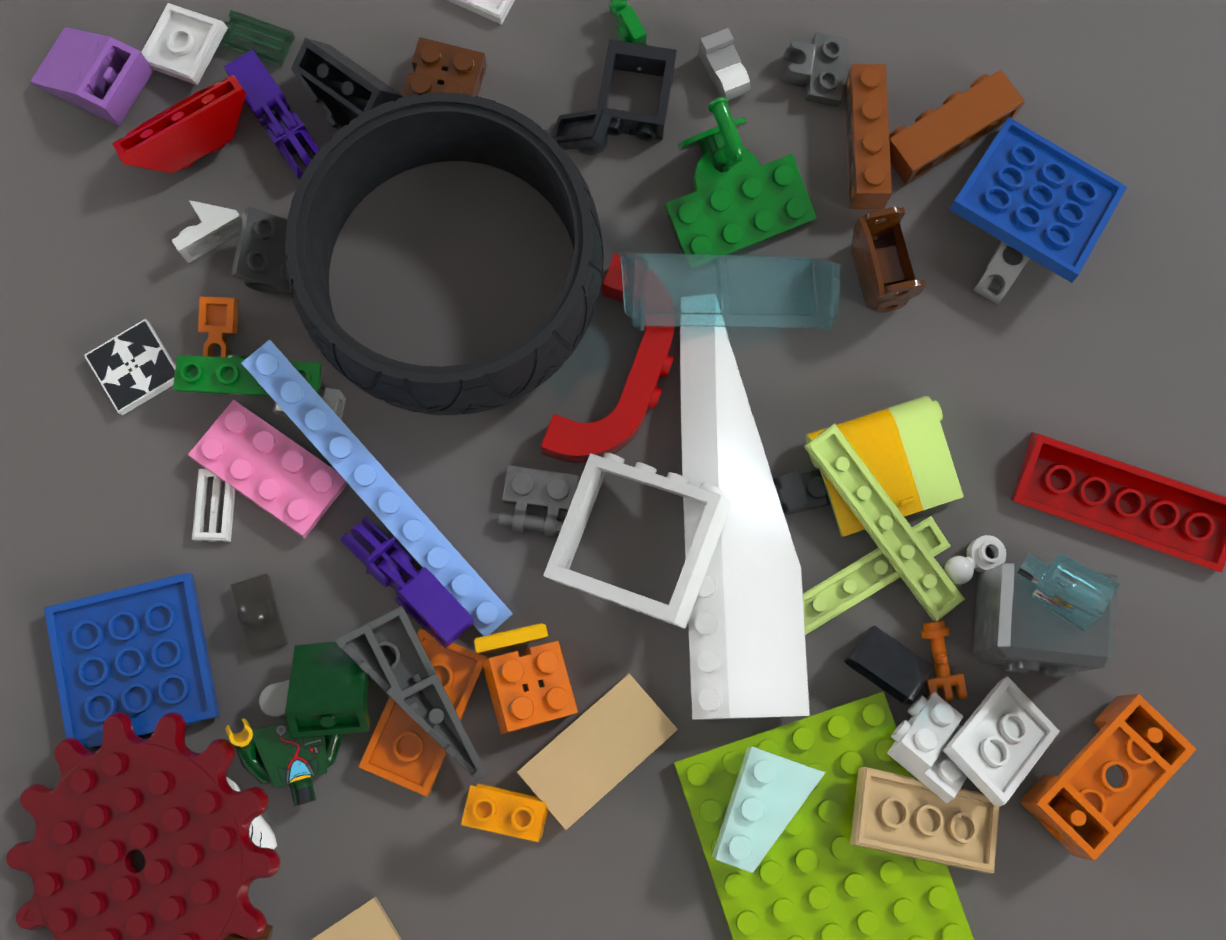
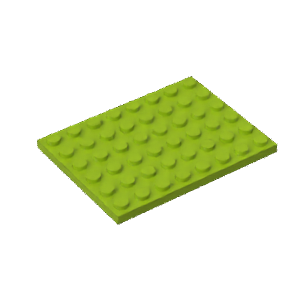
[674,691,974,940]

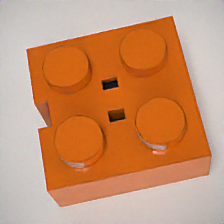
[482,641,578,735]

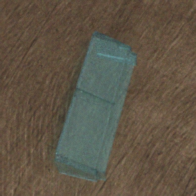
[620,252,842,332]

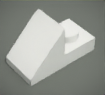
[172,201,242,263]

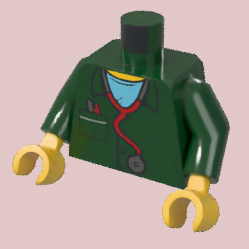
[225,718,343,806]

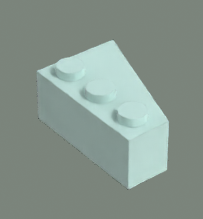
[712,746,825,873]

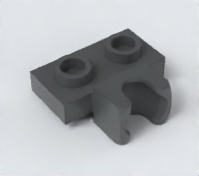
[781,32,848,107]

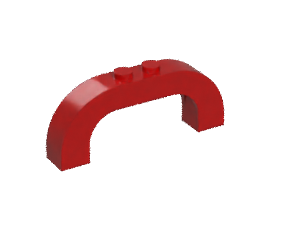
[541,253,675,463]

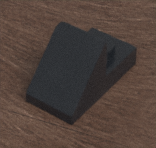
[773,469,831,516]

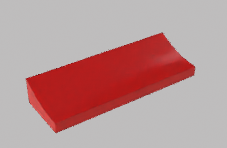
[1011,432,1226,573]

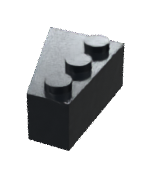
[291,38,403,131]

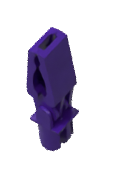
[223,49,319,180]
[340,516,474,648]

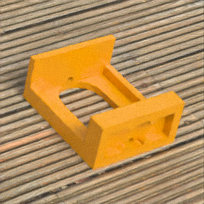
[461,783,548,842]

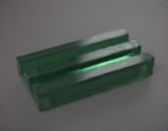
[220,10,295,66]

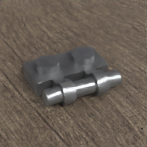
[498,465,579,537]

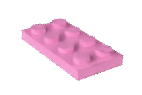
[188,400,348,539]

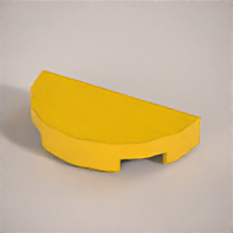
[474,623,548,654]

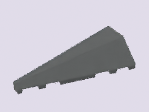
[335,606,488,781]

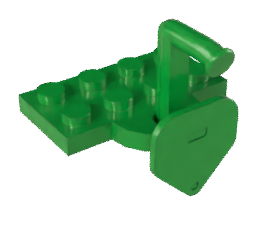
[663,97,817,270]

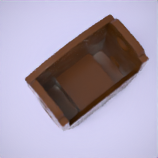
[851,207,926,313]

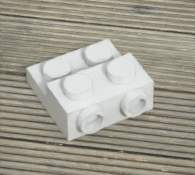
[887,692,967,803]

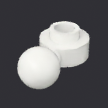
[944,535,1006,585]

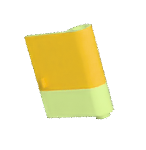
[805,396,964,537]

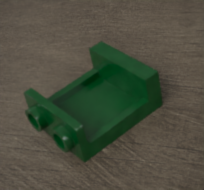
[285,642,370,738]

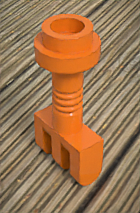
[920,620,967,702]

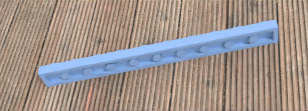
[241,339,513,636]

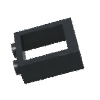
[597,39,677,141]

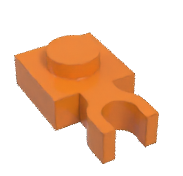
[198,296,239,357]

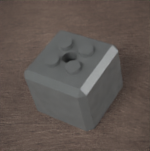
[973,563,1118,677]

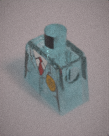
[1017,553,1120,632]

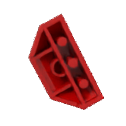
[112,75,246,174]

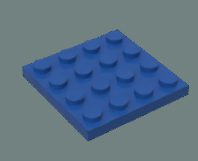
[949,117,1127,283]
[44,573,220,750]

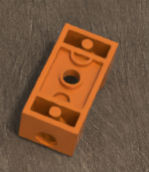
[1019,694,1197,861]

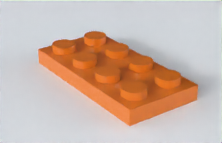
[358,629,488,797]

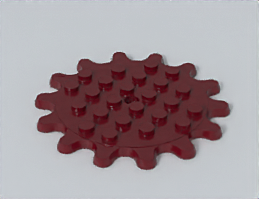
[6,712,280,940]

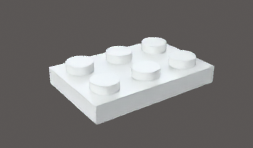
[943,676,1060,808]

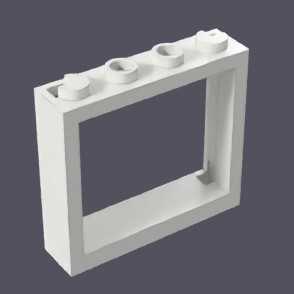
[543,452,732,629]

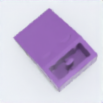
[30,27,153,127]

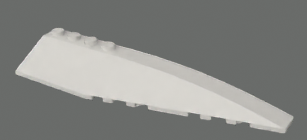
[680,294,810,720]

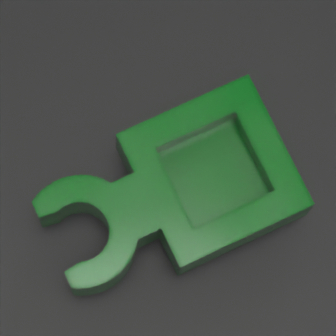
[609,0,647,45]

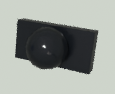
[551,108,613,156]

